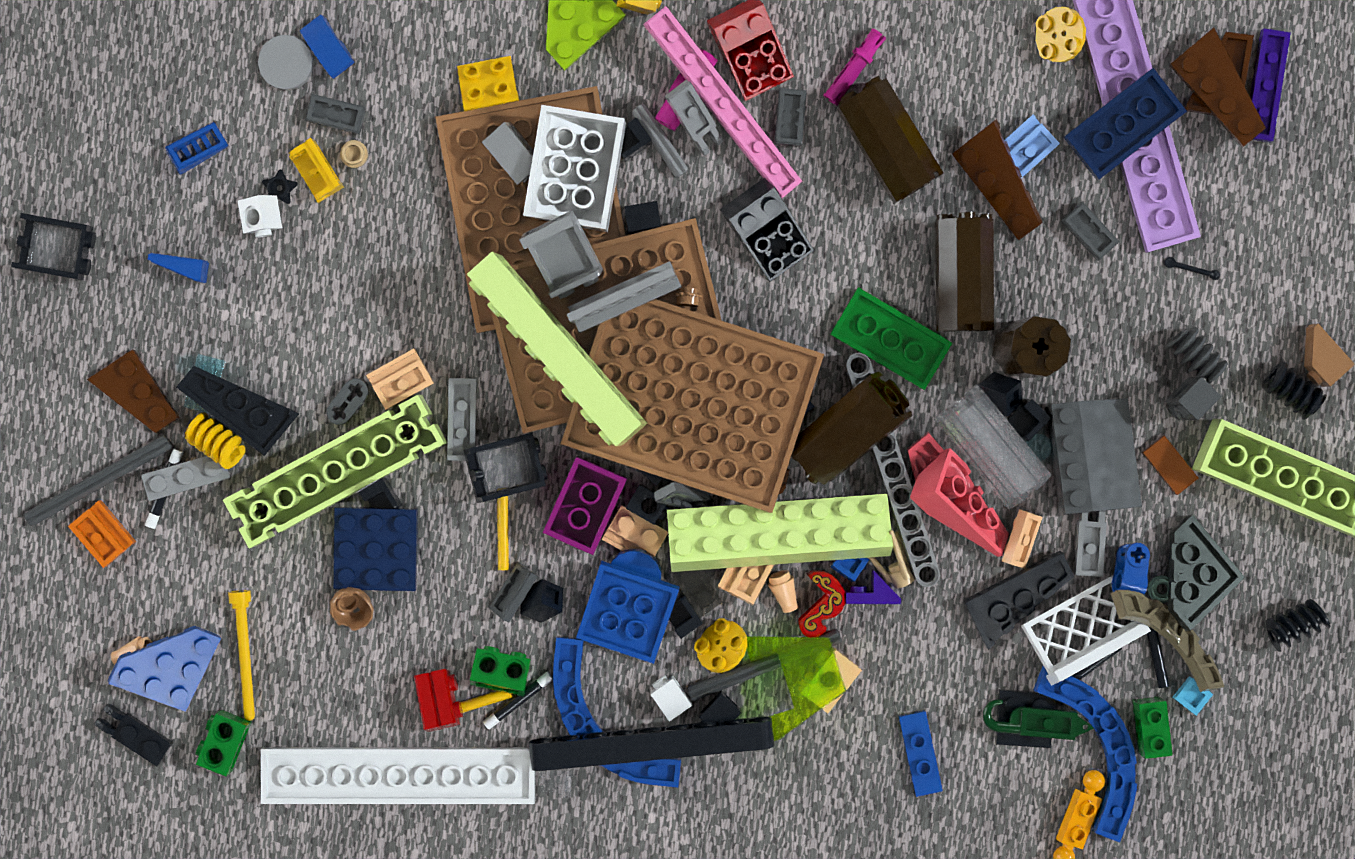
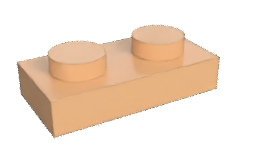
[1002,509,1042,569]

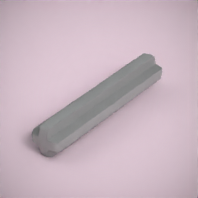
[632,104,688,177]

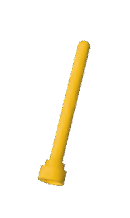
[228,590,255,721]

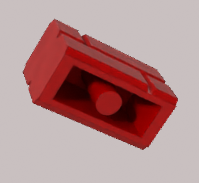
[414,669,463,732]

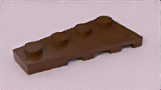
[1170,27,1266,148]
[952,119,1043,240]

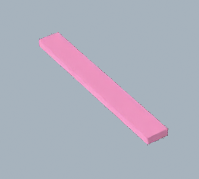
[643,6,802,198]

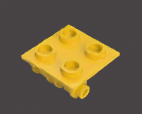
[457,56,519,112]

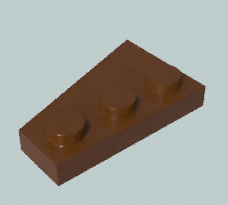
[1185,32,1254,115]
[87,349,180,433]

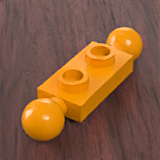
[1053,770,1105,859]

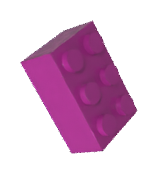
[543,456,627,555]

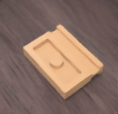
[366,349,434,410]
[602,505,668,557]
[718,565,774,606]

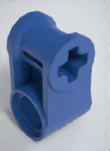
[1112,543,1150,595]

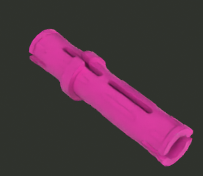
[823,28,886,106]

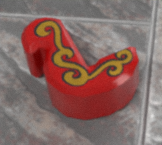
[798,570,846,638]

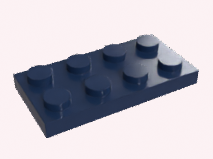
[1063,68,1187,181]

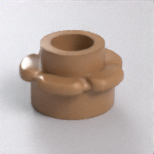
[675,287,702,307]

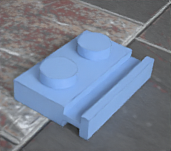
[1004,114,1060,178]

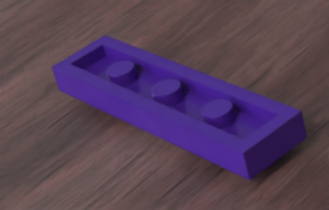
[1250,28,1291,143]

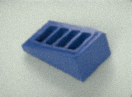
[165,122,228,175]
[148,253,209,283]

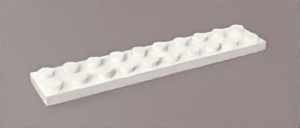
[261,747,535,804]

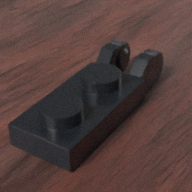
[94,703,174,767]

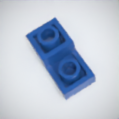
[300,14,355,79]

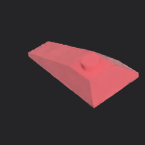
[910,448,1009,557]

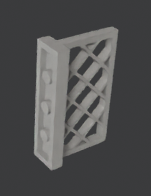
[567,261,682,333]

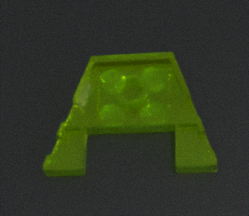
[747,636,847,741]

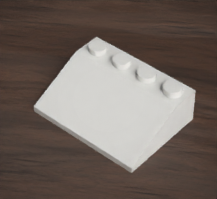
[523,105,626,232]

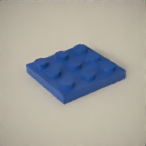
[576,561,680,664]

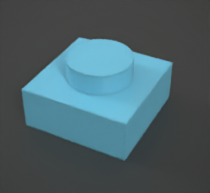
[1172,676,1213,716]

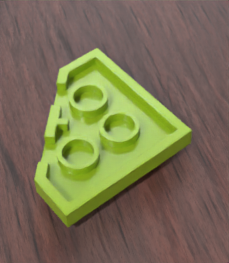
[546,0,626,71]

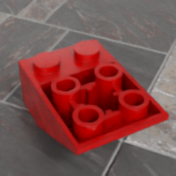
[707,0,794,101]

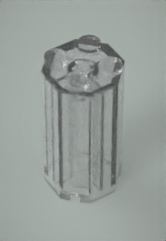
[934,384,1052,509]

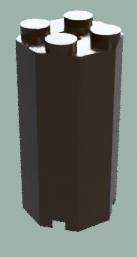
[837,75,944,204]
[935,212,994,332]
[992,316,1071,378]
[791,371,913,485]

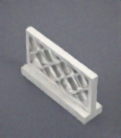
[1021,575,1151,686]

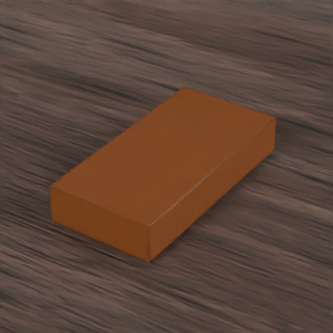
[1141,435,1198,495]

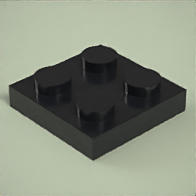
[995,689,1054,748]

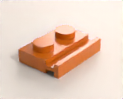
[68,500,136,568]

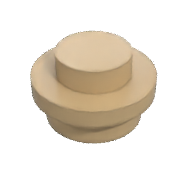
[340,140,368,168]

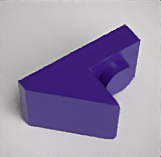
[844,569,901,604]

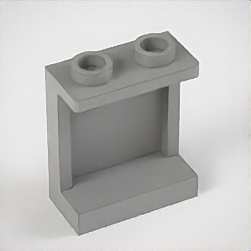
[519,210,603,299]

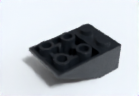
[720,178,815,282]

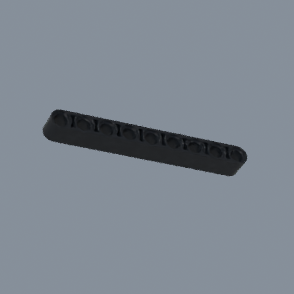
[528,716,775,771]

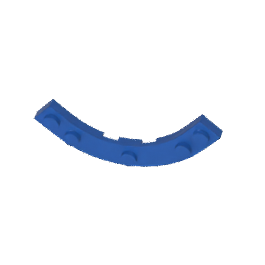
[553,636,681,788]
[1033,665,1137,843]

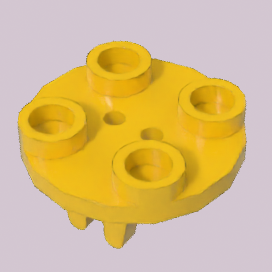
[1035,7,1086,62]
[694,618,747,673]

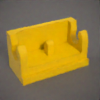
[289,138,344,203]

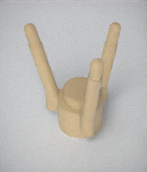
[868,530,915,589]

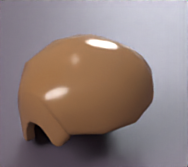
[329,587,374,631]

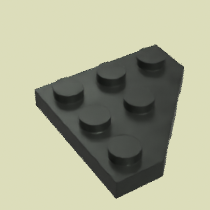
[1168,515,1245,631]

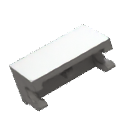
[482,122,534,185]

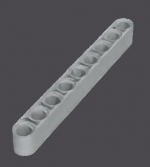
[844,353,940,587]

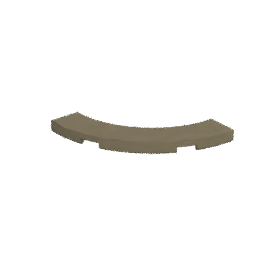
[1111,590,1224,692]

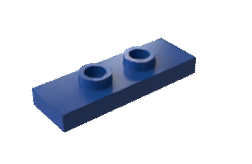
[898,710,943,797]

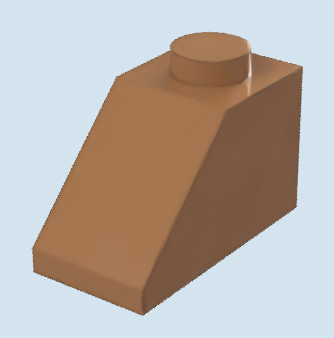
[1304,323,1355,387]

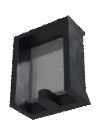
[11,213,96,281]
[463,433,547,503]

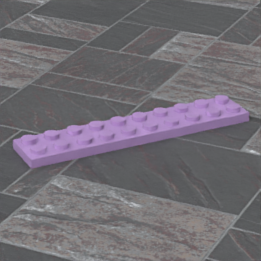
[1073,0,1201,253]

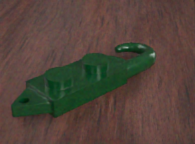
[983,699,1094,740]

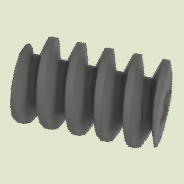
[1166,327,1228,384]

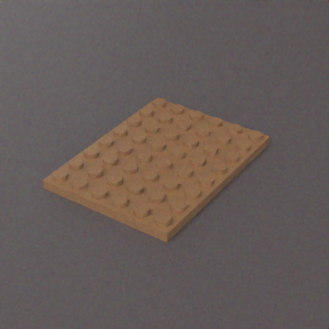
[435,86,626,333]
[487,218,722,434]
[561,285,824,513]

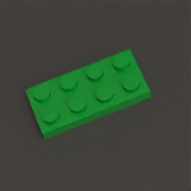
[830,287,952,390]

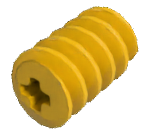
[185,412,246,469]

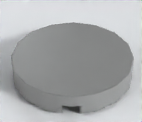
[258,35,314,91]

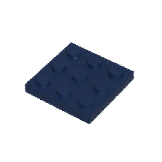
[333,507,418,591]

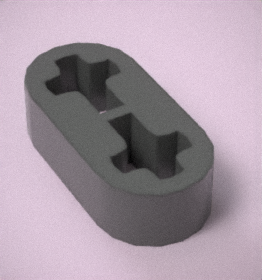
[327,379,369,425]

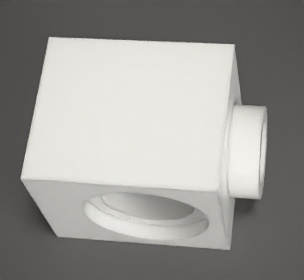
[238,195,282,238]
[650,676,692,722]

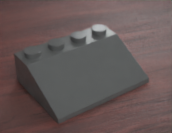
[1046,398,1142,516]

